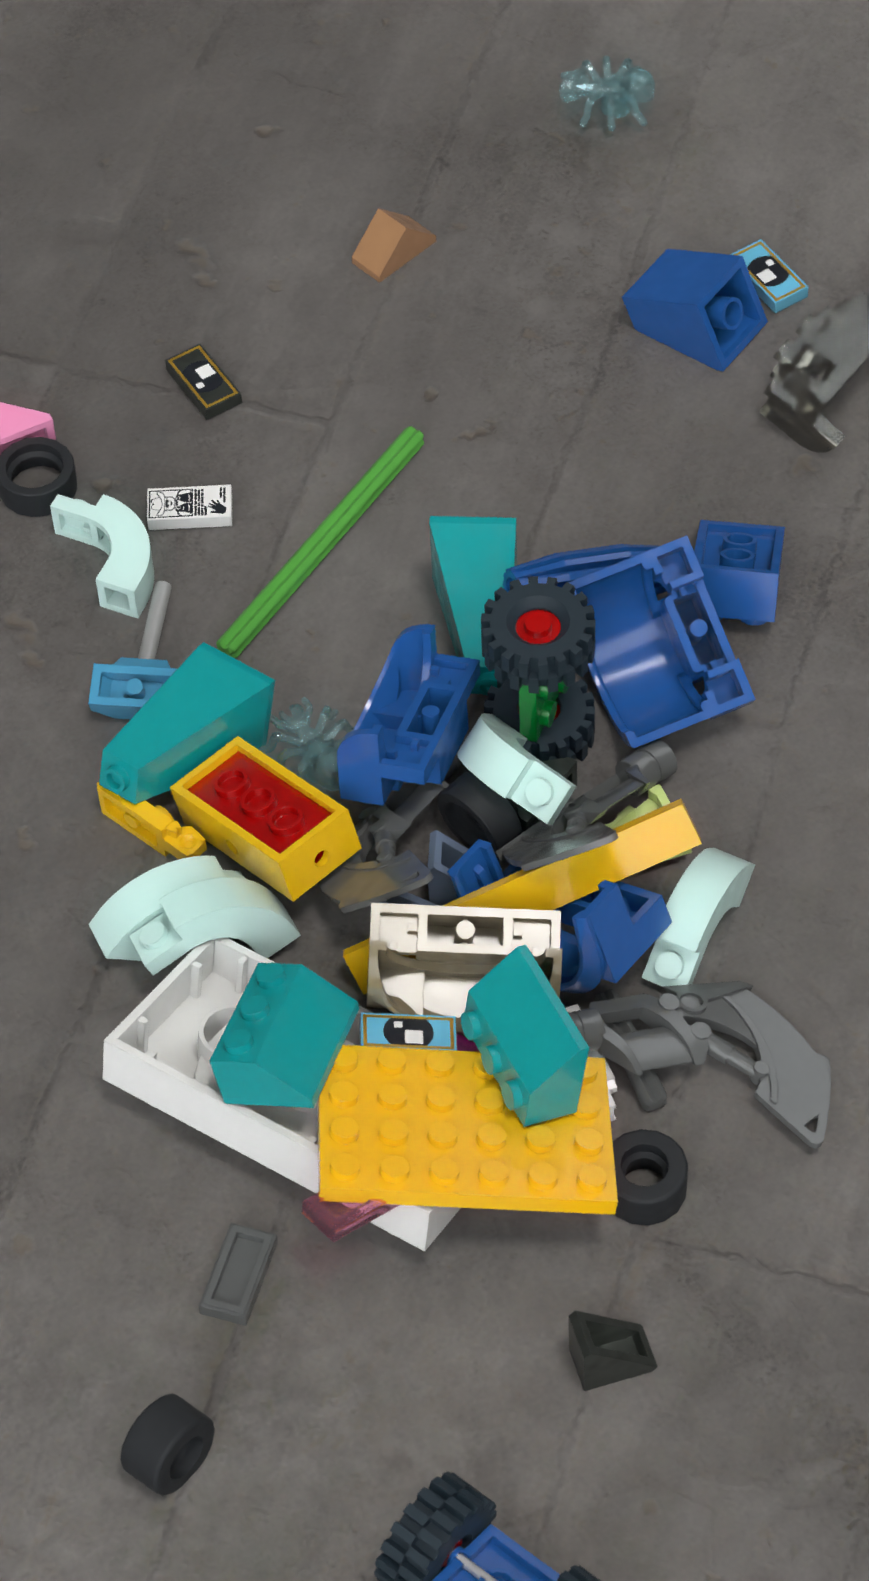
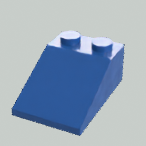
[694,520,785,625]

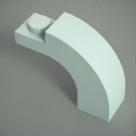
[50,494,154,619]
[457,713,577,825]
[642,848,755,987]
[89,855,246,961]
[129,877,301,976]

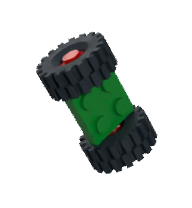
[481,576,595,762]

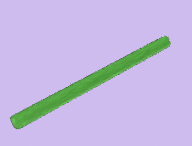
[216,426,424,659]

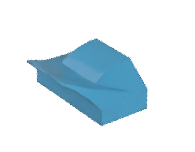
[88,657,177,719]

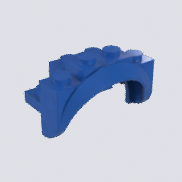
[337,624,480,806]

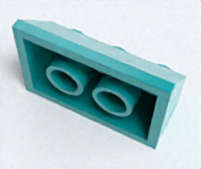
[461,944,589,1127]
[209,963,360,1108]

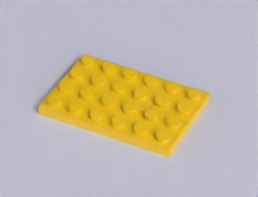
[318,1045,618,1215]

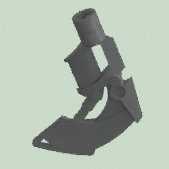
[314,739,465,913]
[496,739,677,872]
[568,981,831,1148]

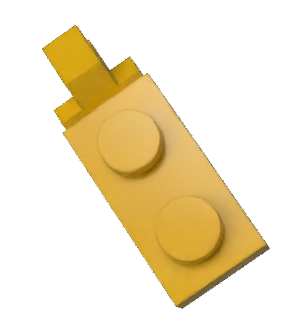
[97,782,207,859]

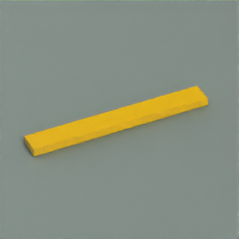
[343,799,702,995]

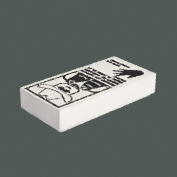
[147,485,233,530]

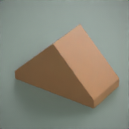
[352,208,436,283]

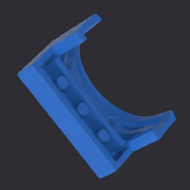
[447,839,672,993]

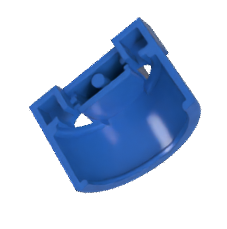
[568,535,756,748]

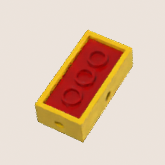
[169,736,362,902]

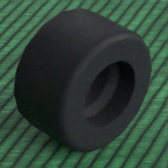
[612,1129,688,1225]
[120,1393,215,1495]

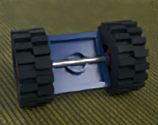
[374,1472,601,1581]

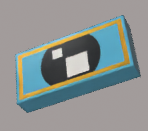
[730,239,809,313]
[359,1012,457,1051]

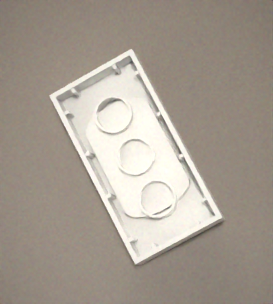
[102,938,461,1251]

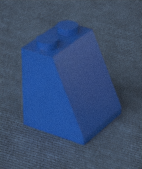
[622,249,768,371]

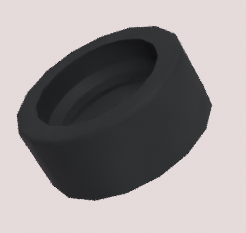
[0,437,77,517]
[437,772,522,857]

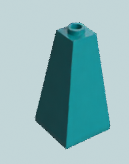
[429,516,517,695]
[99,642,276,804]

